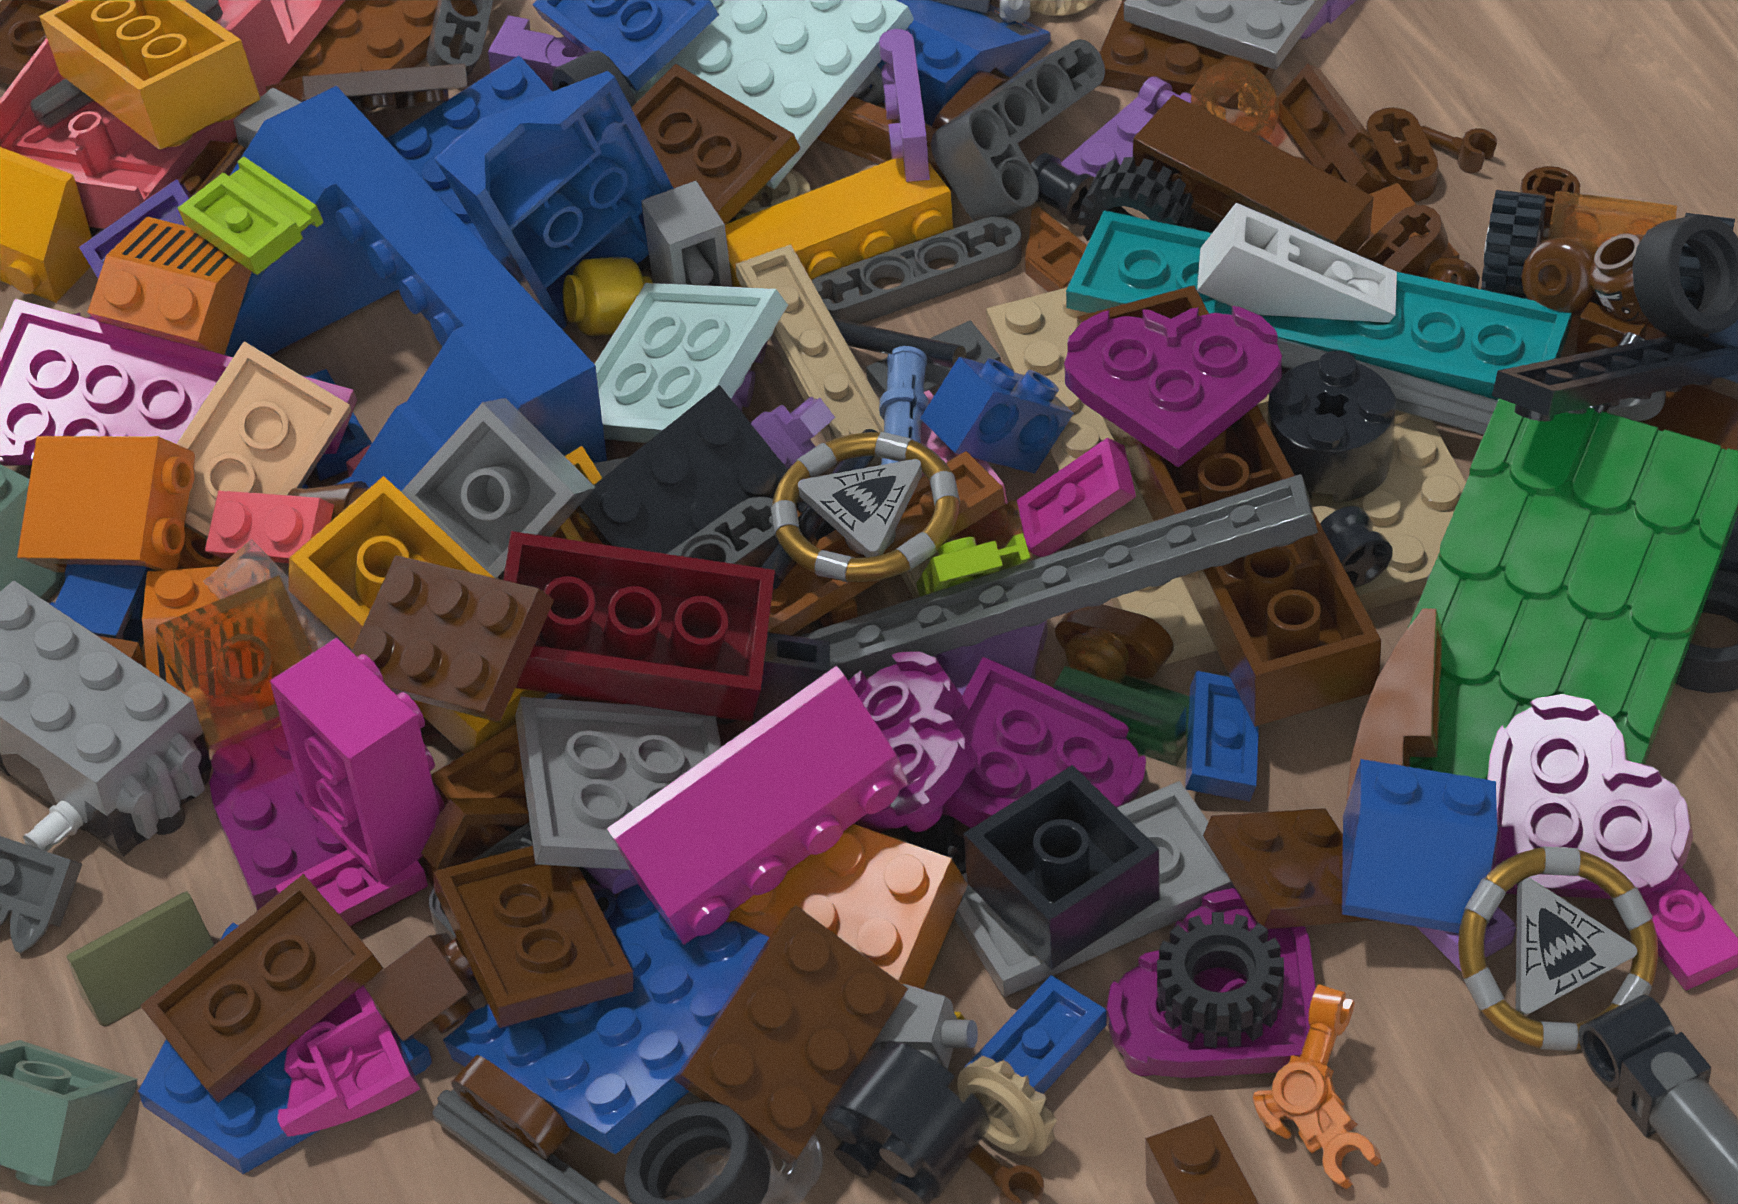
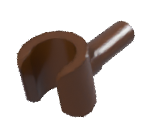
[1422,125,1497,174]
[968,1143,1044,1204]

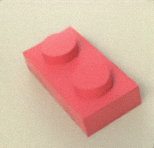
[205,490,334,563]

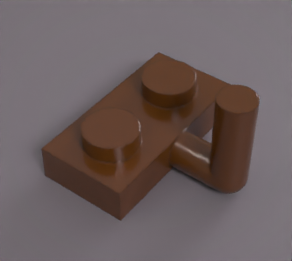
[417,797,530,884]

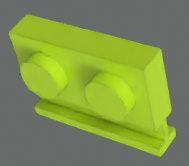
[177,157,324,275]
[916,533,1031,597]

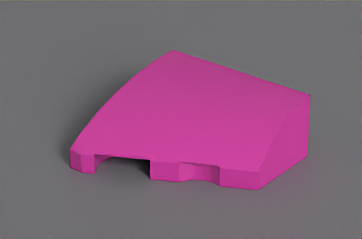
[277,986,421,1137]

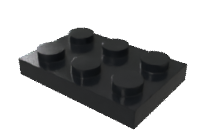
[576,385,788,554]

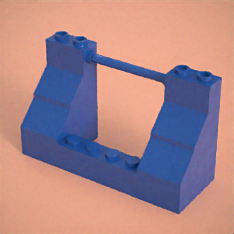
[225,86,607,491]

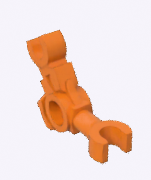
[1253,984,1382,1190]

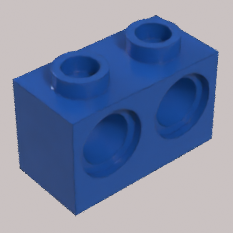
[920,357,1074,474]

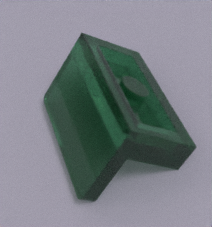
[1054,664,1190,766]

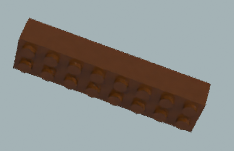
[1077,285,1381,727]

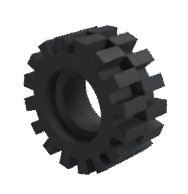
[1078,157,1195,241]
[1157,912,1284,1048]

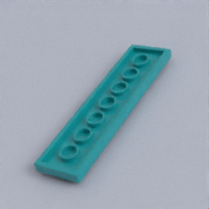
[1066,210,1572,400]

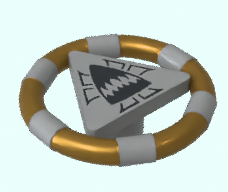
[771,432,960,582]
[1458,846,1658,1051]

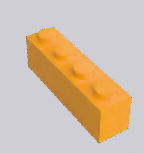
[725,158,953,287]

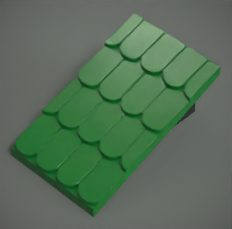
[1408,399,1738,780]

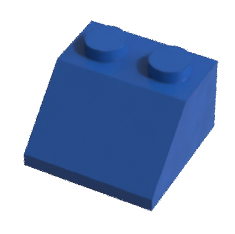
[1342,759,1497,933]

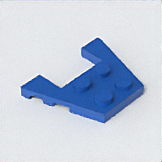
[138,922,432,1174]

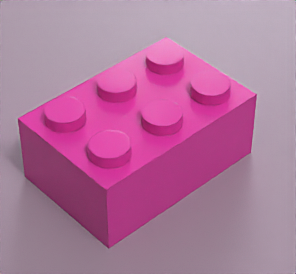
[270,637,445,884]

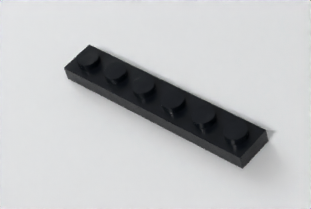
[1492,335,1738,421]

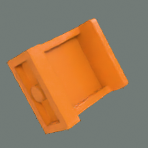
[17,436,195,572]

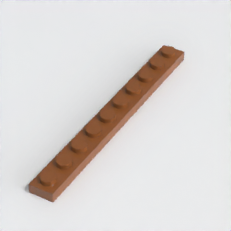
[431,451,1005,806]

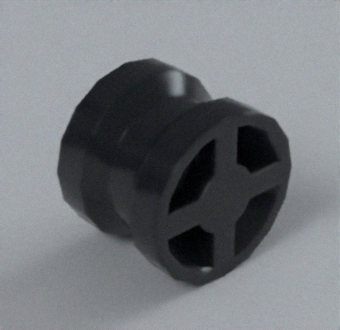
[1320,506,1393,588]

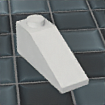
[1197,203,1397,323]

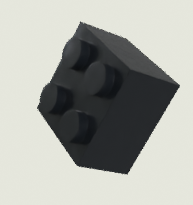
[964,765,1160,970]

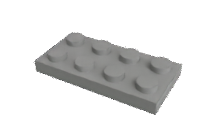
[954,781,1235,997]

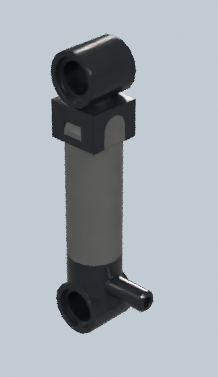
[1578,994,1738,1204]

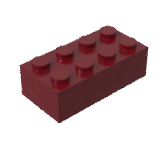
[503,531,775,722]

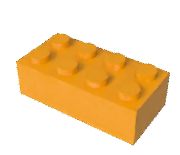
[39,0,260,150]
[288,476,548,754]

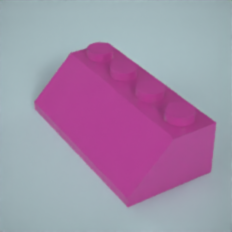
[607,666,908,945]

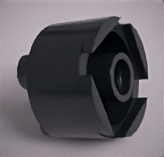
[1268,351,1396,502]
[821,1040,990,1204]

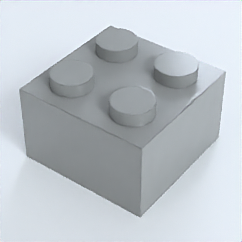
[401,398,596,580]

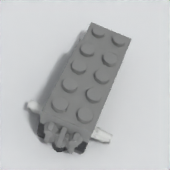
[0,581,213,857]

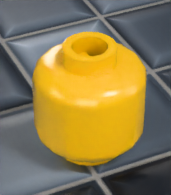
[562,257,652,336]

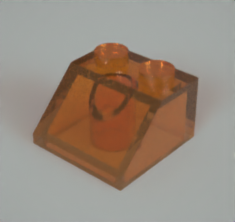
[156,575,313,755]

